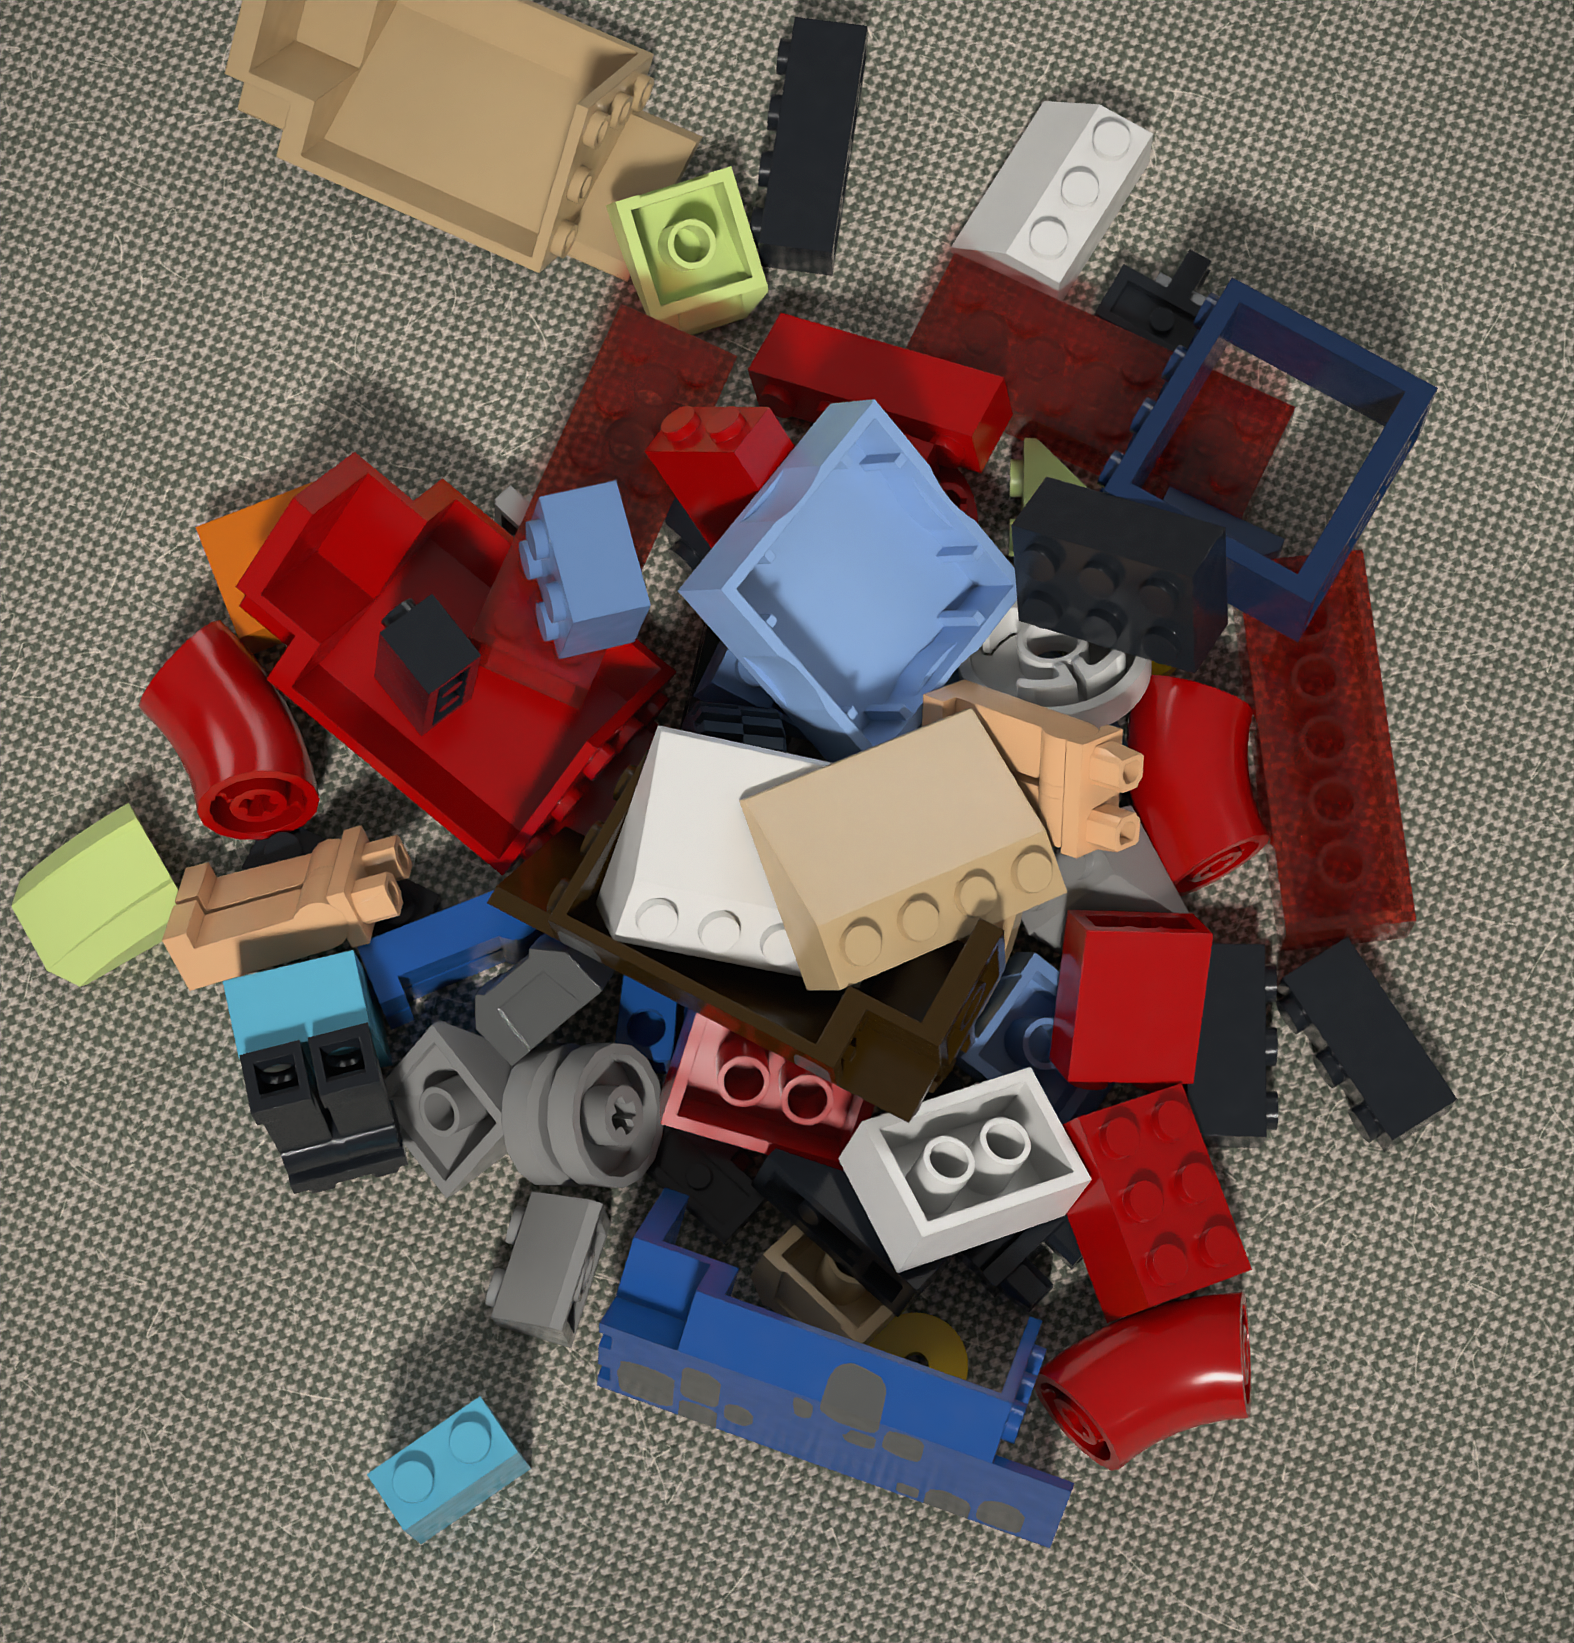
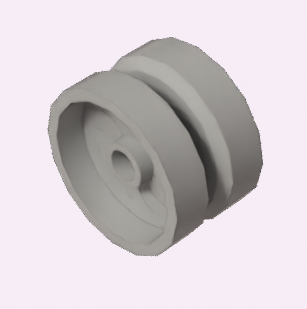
[501,1043,663,1188]

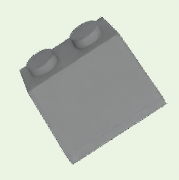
[1021,805,1189,956]
[485,1191,611,1348]

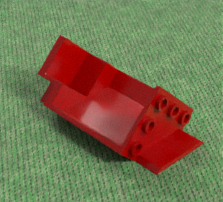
[235,452,676,876]

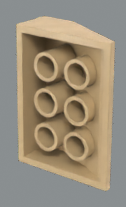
[739,708,1068,990]

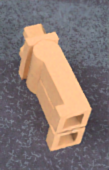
[922,679,1144,859]
[162,825,412,991]

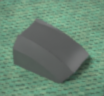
[475,934,615,1066]

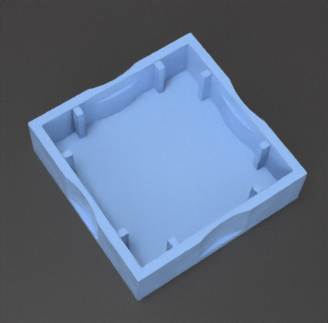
[678,399,1017,763]

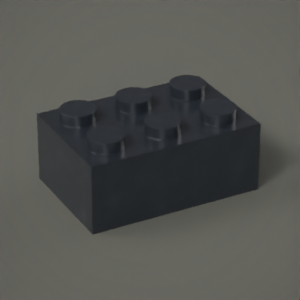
[1011,476,1228,674]

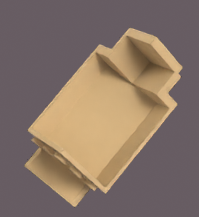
[224,0,703,282]

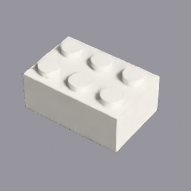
[838,1067,1092,1273]

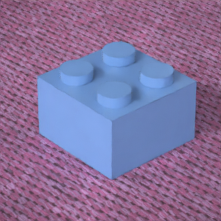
[519,480,651,659]

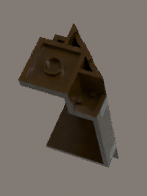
[487,749,1006,1123]

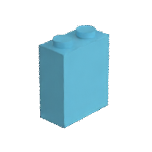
[367,1396,531,1544]

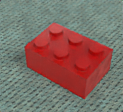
[659,1008,875,1172]
[1062,1083,1252,1323]

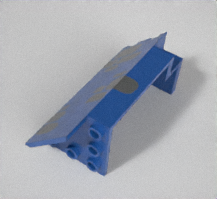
[597,1188,1074,1548]

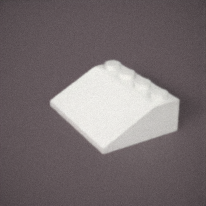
[596,725,862,988]

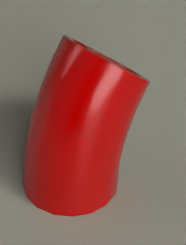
[138,620,320,840]
[1126,675,1270,897]
[1034,1291,1252,1471]

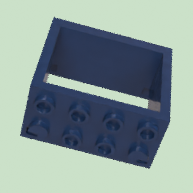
[1097,277,1438,642]

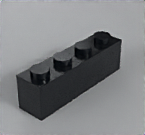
[750,17,868,276]

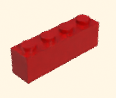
[747,312,1013,473]

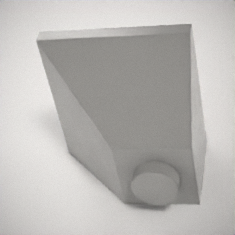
[384,1021,516,1198]

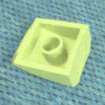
[606,166,768,339]
[11,803,179,987]

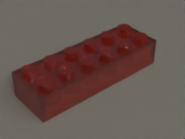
[905,253,1296,521]
[469,304,737,710]
[1232,549,1416,951]

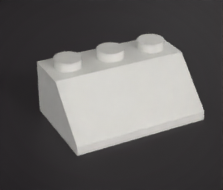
[951,101,1153,311]

